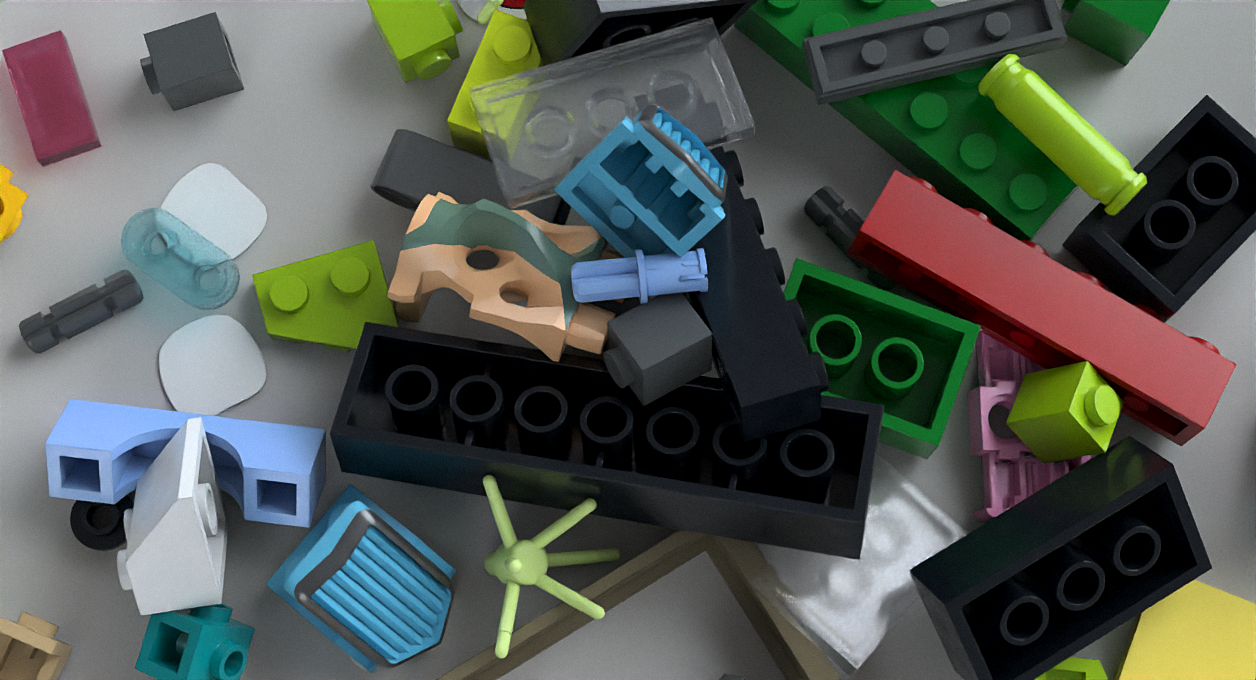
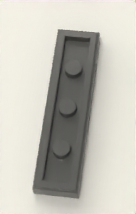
[802,0,1068,105]

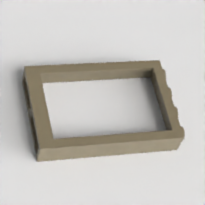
[436,530,841,680]

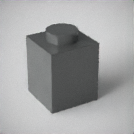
[140,12,244,111]
[603,293,713,406]

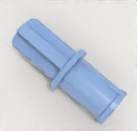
[571,248,708,304]

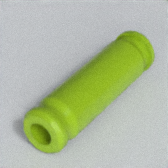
[978,54,1147,215]

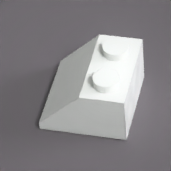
[117,417,229,616]

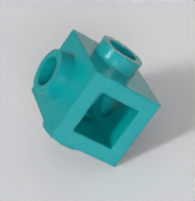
[135,603,255,680]

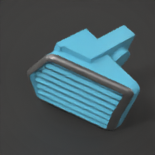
[554,105,728,258]
[266,484,457,673]

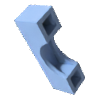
[45,399,326,528]

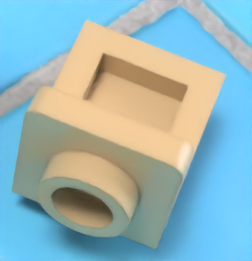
[0,611,73,680]

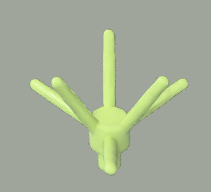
[483,475,622,659]

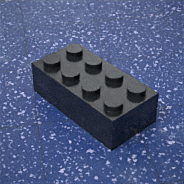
[908,435,1212,680]

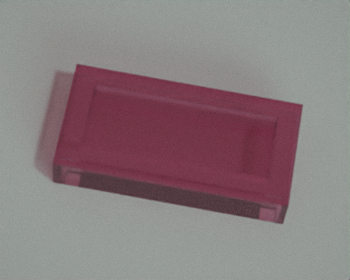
[2,30,102,167]

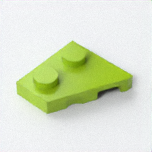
[252,240,400,352]

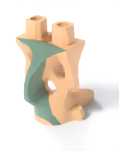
[387,192,625,362]

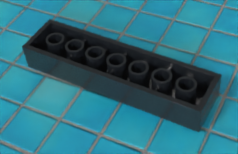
[330,322,884,560]

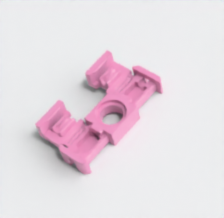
[967,329,1091,522]

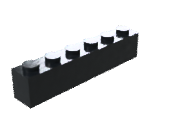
[624,82,830,443]

